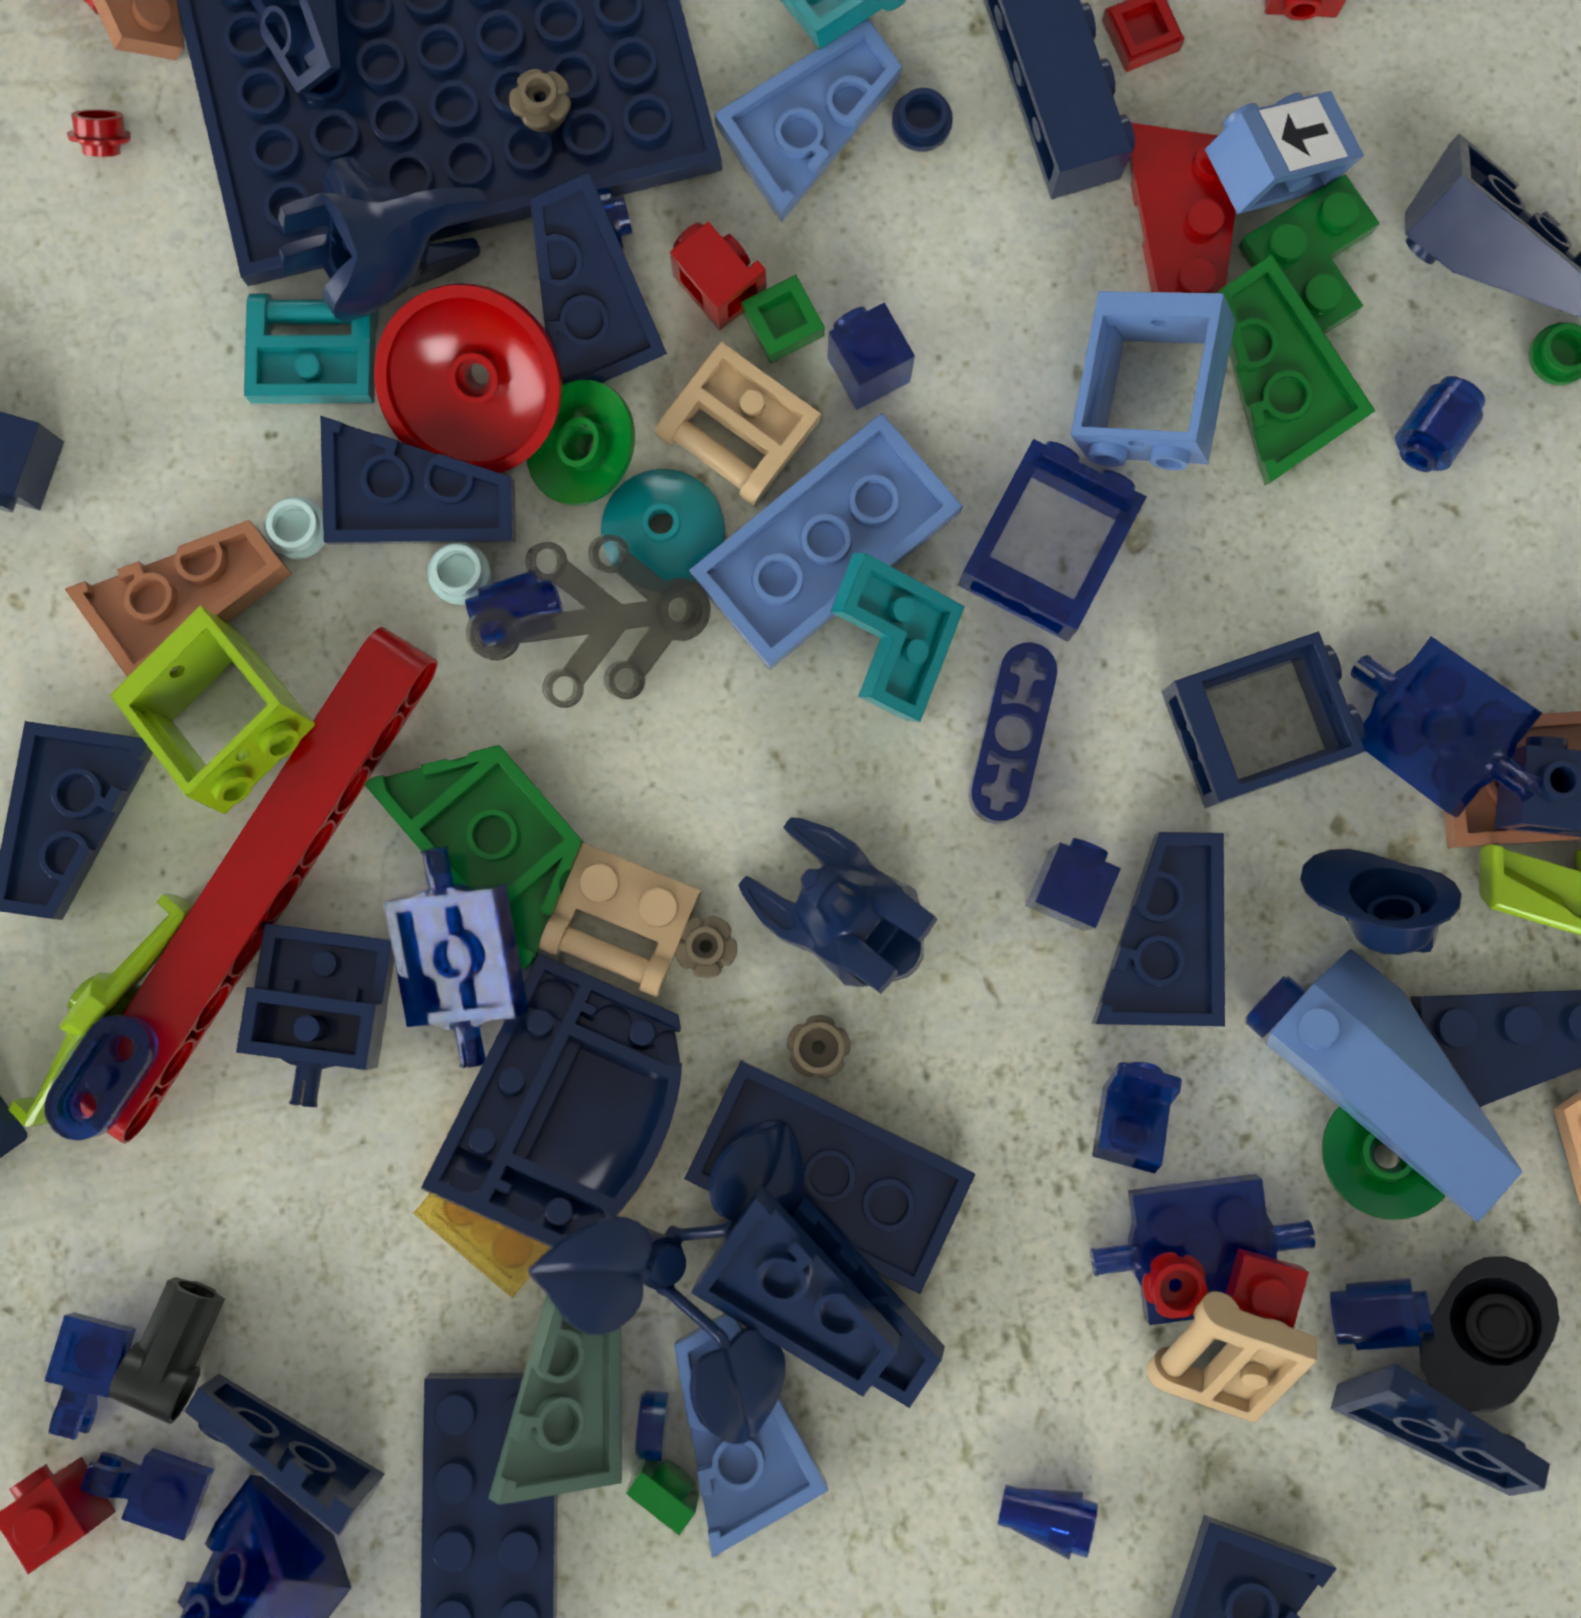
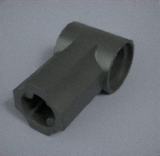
[109,1277,225,1424]

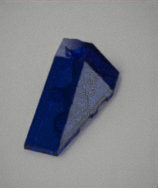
[177,1474,352,1618]

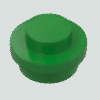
[1529,323,1581,386]

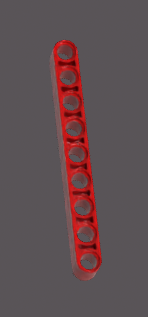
[68,627,438,1144]

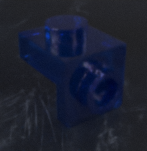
[1092,1062,1182,1174]

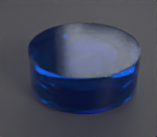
[1244,975,1306,1038]
[635,1390,669,1461]

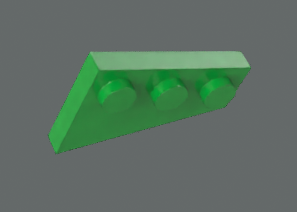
[1217,254,1376,485]

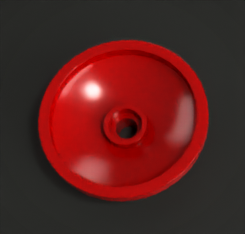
[374,283,562,473]

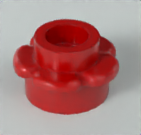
[67,109,131,157]
[1142,1252,1208,1318]

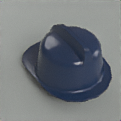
[1300,849,1462,955]

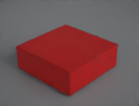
[1102,0,1185,73]

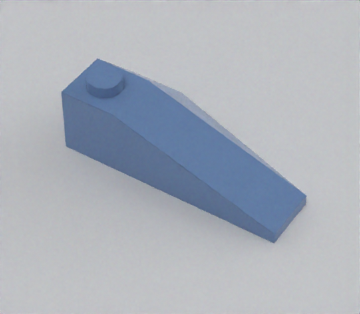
[1266,949,1523,1222]

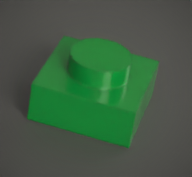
[741,274,825,364]
[626,1455,699,1535]

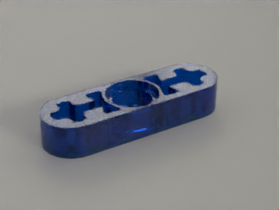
[969,642,1058,824]

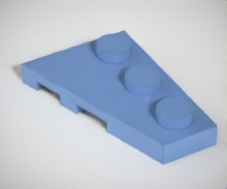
[674,1313,828,1558]

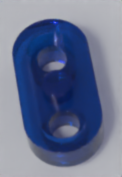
[45,1015,158,1140]

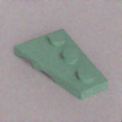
[488,1295,622,1505]

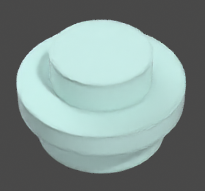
[264,497,325,560]
[427,542,491,605]

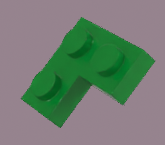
[1238,174,1380,334]

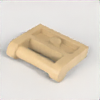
[655,342,821,507]
[539,842,702,997]
[1146,1291,1317,1423]

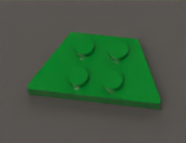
[364,745,585,970]

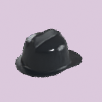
[1419,1256,1560,1412]

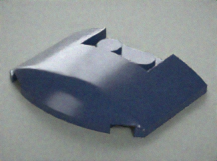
[421,953,682,1248]

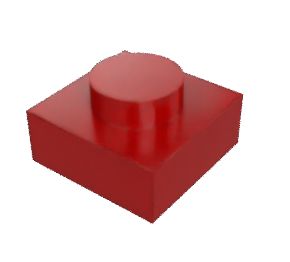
[1226,1248,1309,1329]

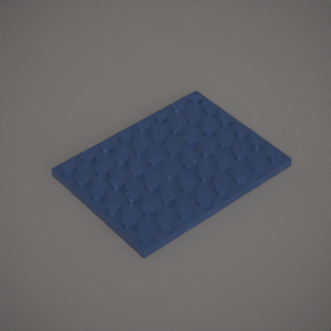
[177,0,722,286]

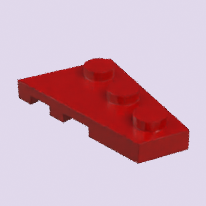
[1129,123,1236,293]

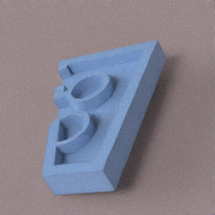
[714,18,902,222]

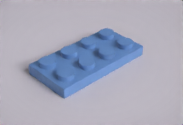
[689,413,963,670]

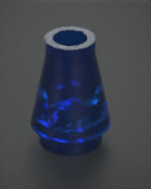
[997,1484,1098,1560]

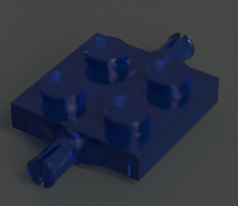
[1351,636,1542,818]
[383,846,529,1068]
[1090,1174,1315,1325]

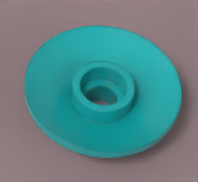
[601,469,725,591]

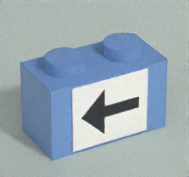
[1205,91,1364,214]

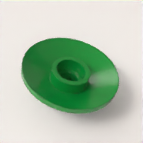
[526,380,635,506]
[1321,1106,1445,1220]

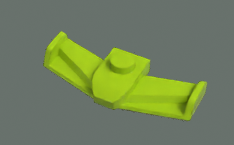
[1479,844,1581,936]
[8,893,193,1127]

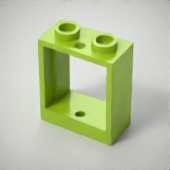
[109,605,316,814]

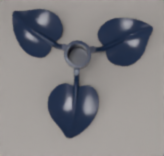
[528,1122,804,1444]

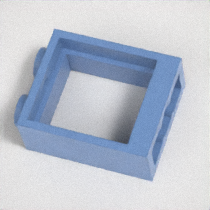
[1071,291,1235,470]

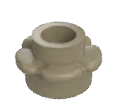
[509,69,571,132]
[675,915,737,978]
[787,1015,850,1079]

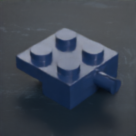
[236,923,397,1107]

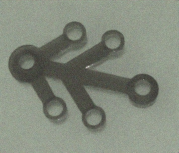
[466,534,711,708]

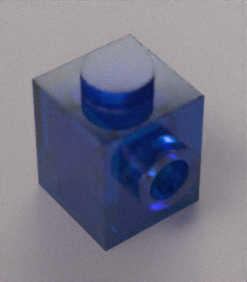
[827,302,915,410]
[1025,838,1121,931]

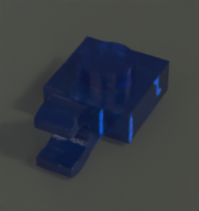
[44,1312,136,1440]
[79,1448,214,1541]

